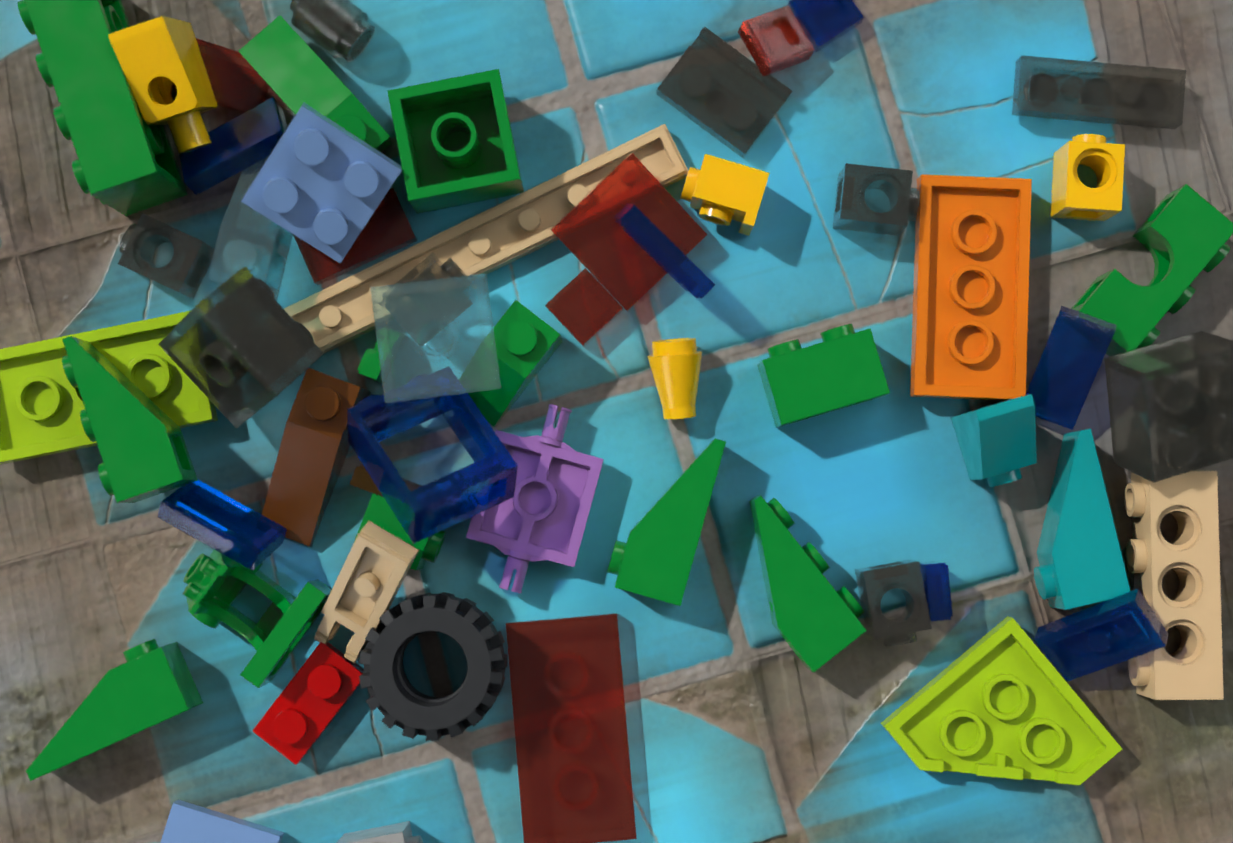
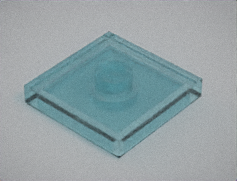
[370,274,501,403]

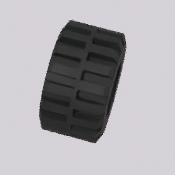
[359,592,507,741]

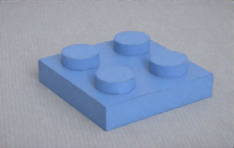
[241,102,402,263]

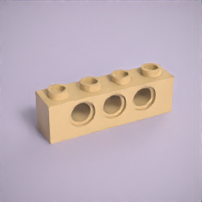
[1124,471,1224,700]

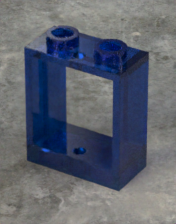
[347,366,518,544]

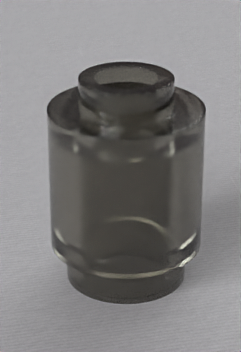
[290,0,375,62]

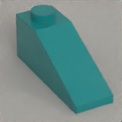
[1034,428,1132,610]

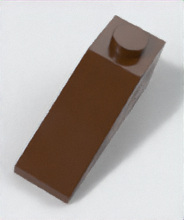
[258,367,371,547]

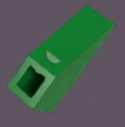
[62,336,198,503]
[749,495,867,673]

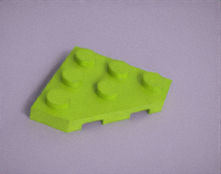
[880,616,1122,785]

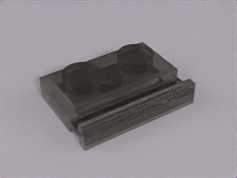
[656,26,792,158]

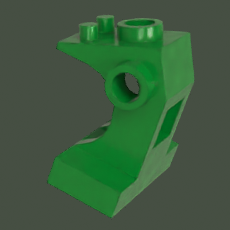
[183,544,332,688]

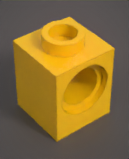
[1050,134,1125,221]

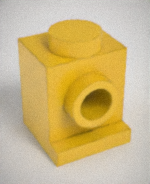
[680,154,770,236]

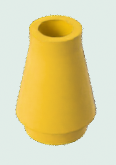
[647,338,702,419]

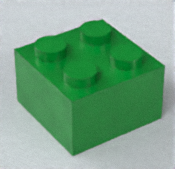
[387,69,524,214]

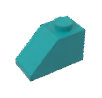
[951,394,1037,487]

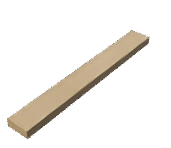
[269,124,688,367]

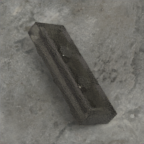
[1012,55,1186,130]

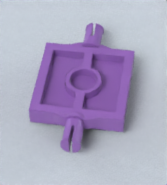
[466,404,604,593]

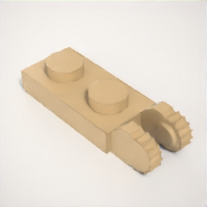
[314,521,419,663]

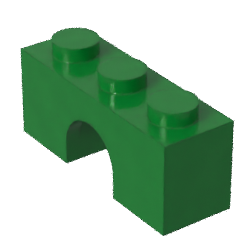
[1063,184,1233,360]

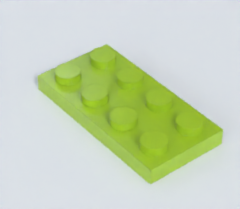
[0,310,218,465]

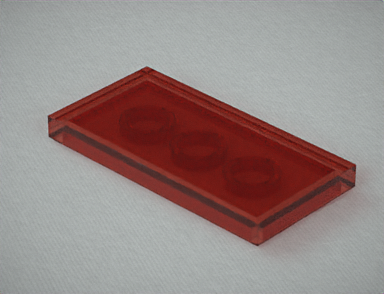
[506,613,636,843]

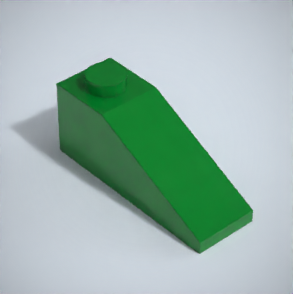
[238,15,392,152]
[607,439,726,606]
[26,639,203,781]

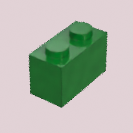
[757,324,890,428]

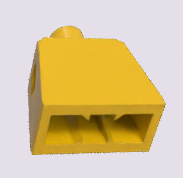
[108,16,217,154]

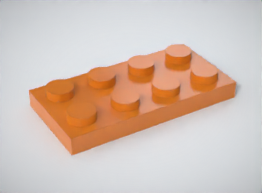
[910,174,1032,401]

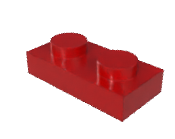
[252,642,364,765]

